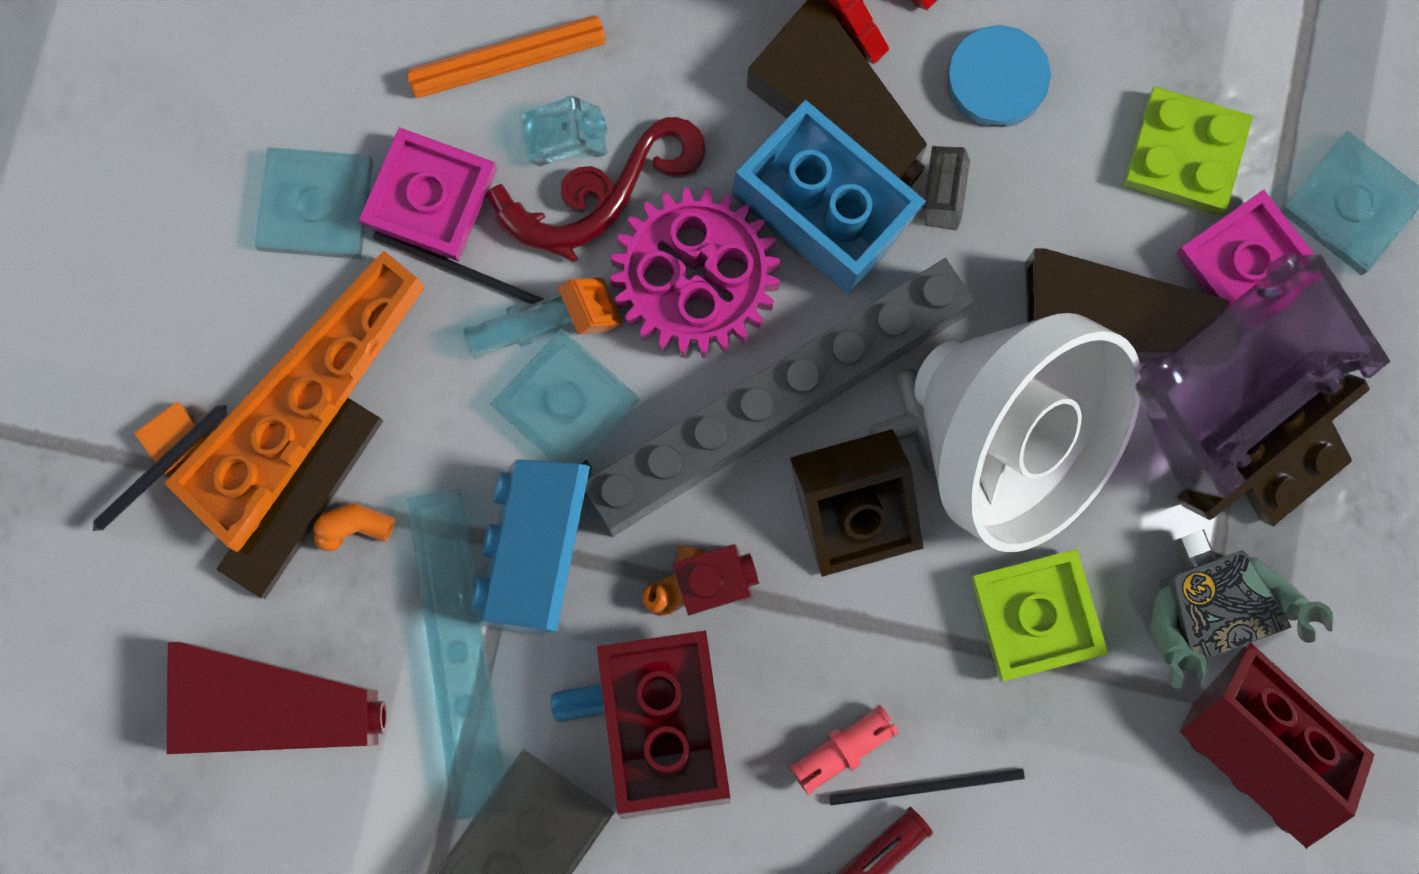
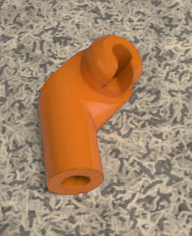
[313,503,396,551]
[642,546,704,616]

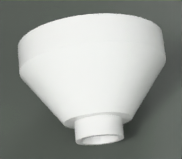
[914,313,1142,552]

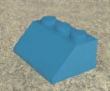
[731,100,926,296]
[470,459,590,636]

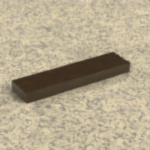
[216,398,383,599]

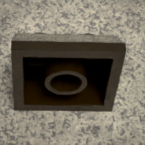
[790,429,924,577]

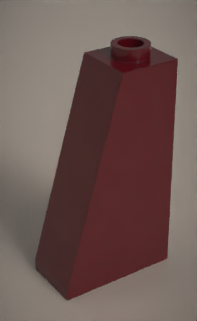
[166,642,387,755]

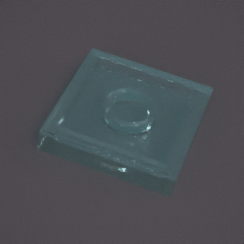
[1280,131,1419,276]
[254,147,373,259]

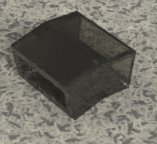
[923,146,970,231]

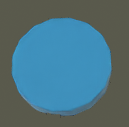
[947,25,1051,127]

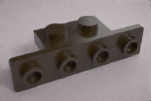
[1177,369,1370,527]

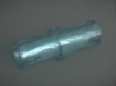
[463,293,573,360]

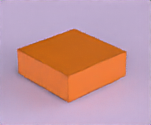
[558,278,623,335]
[134,401,207,477]

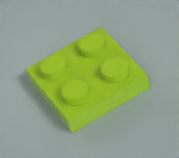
[1122,86,1253,216]
[970,549,1108,682]

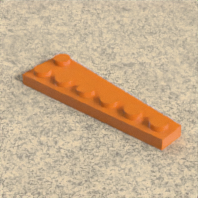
[164,250,425,552]

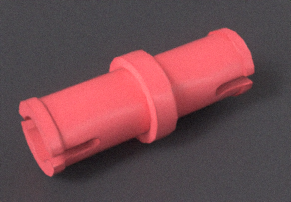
[789,705,899,796]

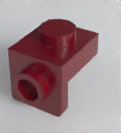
[672,544,760,616]

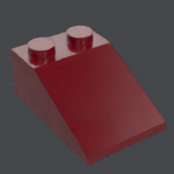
[596,630,731,819]

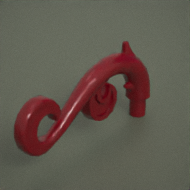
[485,117,706,262]

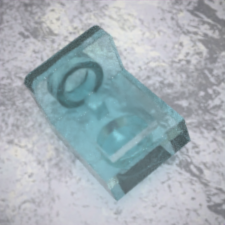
[522,95,607,167]

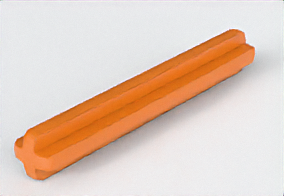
[407,15,605,98]

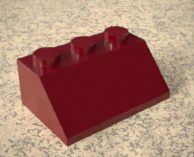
[1179,643,1375,849]

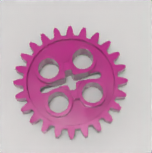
[610,187,780,358]

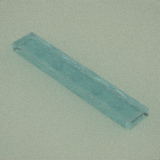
[407,489,510,821]

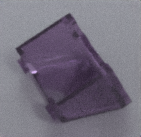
[1135,253,1391,498]

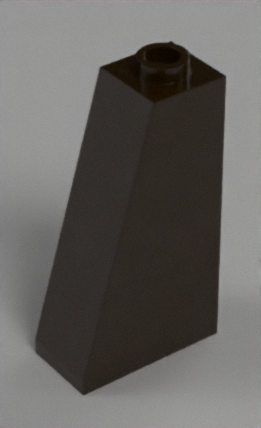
[747,0,927,188]
[1025,248,1237,364]

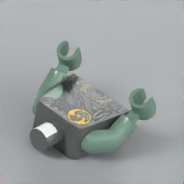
[1150,529,1333,689]

